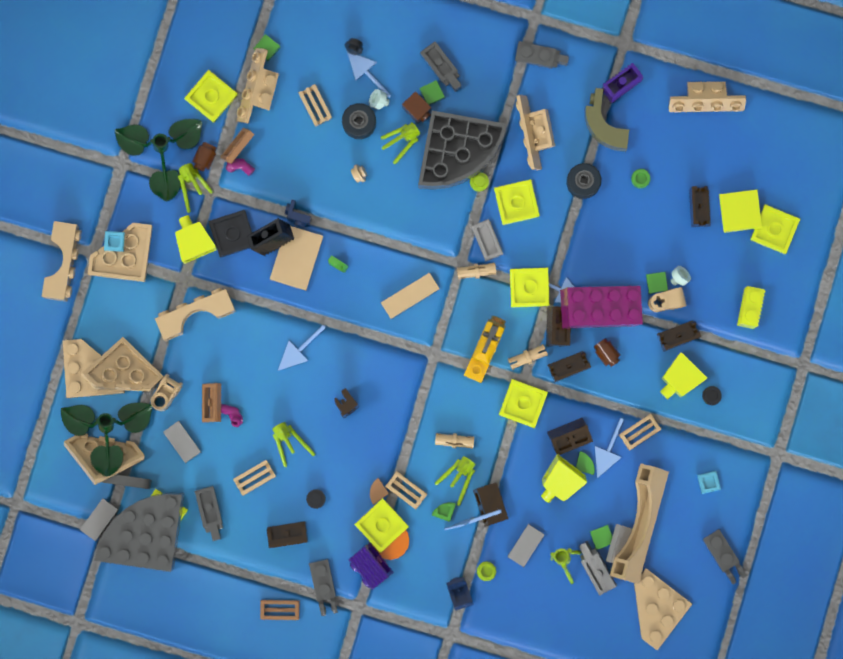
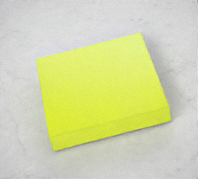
[184,70,238,123]
[494,179,540,225]
[719,190,762,233]
[750,205,800,254]
[510,268,550,307]
[499,379,548,428]
[354,498,409,553]

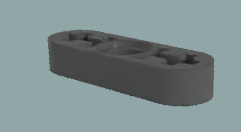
[102,475,152,489]

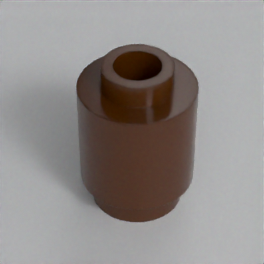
[192,142,217,172]
[594,338,621,367]

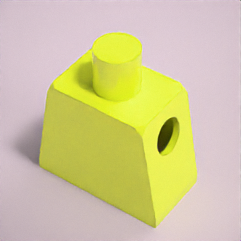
[175,215,217,264]
[660,352,707,400]
[541,454,587,503]

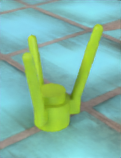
[381,122,420,164]
[178,163,213,213]
[272,422,315,467]
[435,456,476,506]
[550,548,582,584]

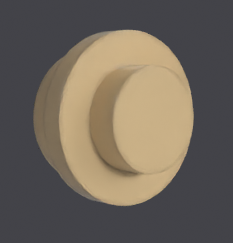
[351,164,367,183]

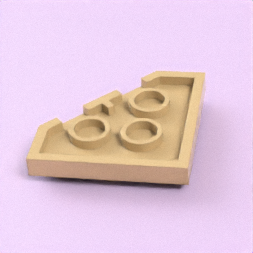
[87,223,153,282]
[81,337,164,391]
[63,339,125,398]
[64,434,144,485]
[634,568,692,650]

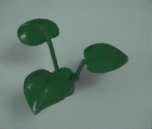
[115,119,202,201]
[61,403,152,477]

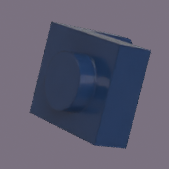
[285,200,312,228]
[446,577,474,611]

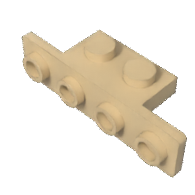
[237,48,279,124]
[669,82,746,112]
[516,95,555,170]

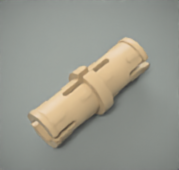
[457,263,496,280]
[508,344,548,370]
[435,433,474,449]

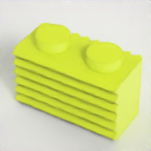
[737,286,766,329]

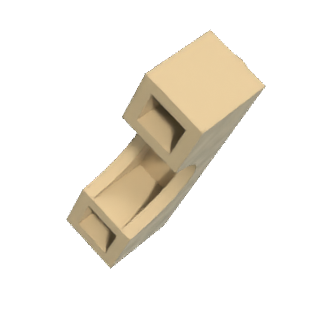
[42,221,81,302]
[155,288,236,341]

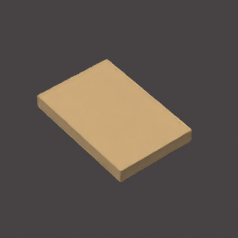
[270,226,323,291]

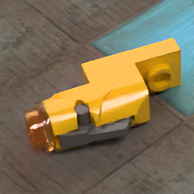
[464,315,506,383]

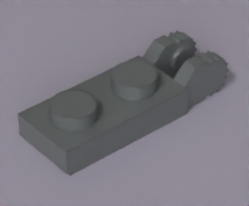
[702,529,747,584]
[309,559,338,616]

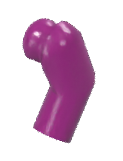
[226,158,255,176]
[221,404,243,427]

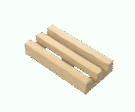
[298,84,332,127]
[619,414,661,451]
[233,460,276,496]
[385,471,427,509]

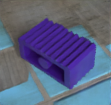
[602,63,643,103]
[348,543,394,590]

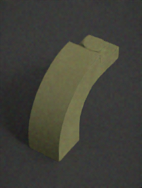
[585,88,629,152]

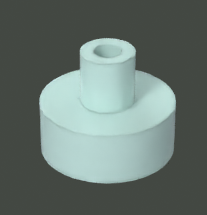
[369,89,389,110]
[671,266,691,286]

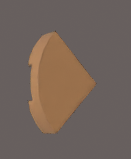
[370,478,389,505]

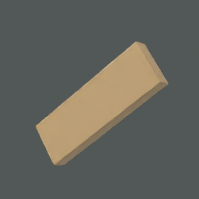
[381,273,440,319]

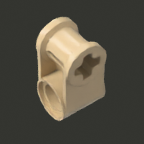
[648,287,687,312]
[151,374,183,412]

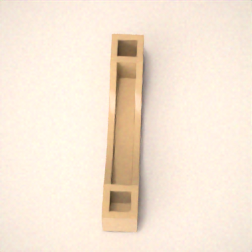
[610,464,669,584]

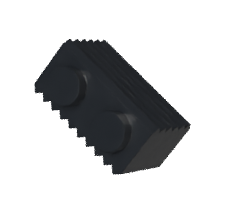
[247,218,294,256]

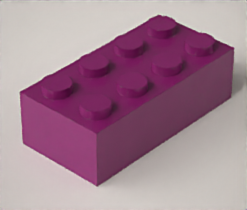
[560,286,643,328]

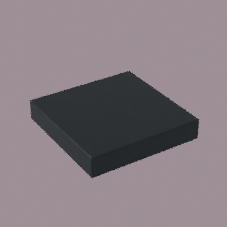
[208,210,252,258]

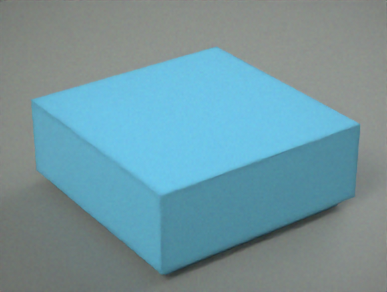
[104,231,125,252]
[697,471,721,494]

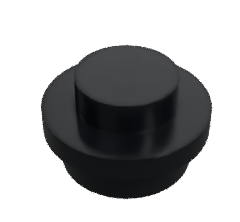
[345,38,363,55]
[702,386,722,406]
[306,489,326,509]

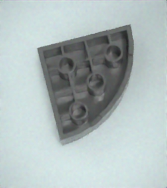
[418,111,507,190]
[94,492,185,572]

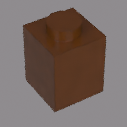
[402,91,431,124]

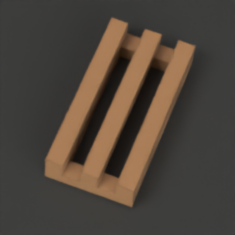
[221,128,255,164]
[202,383,221,422]
[260,600,300,620]

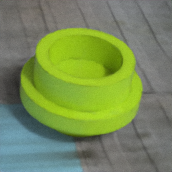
[470,172,489,192]
[477,562,496,581]

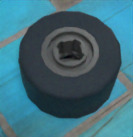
[342,103,376,139]
[566,163,601,199]

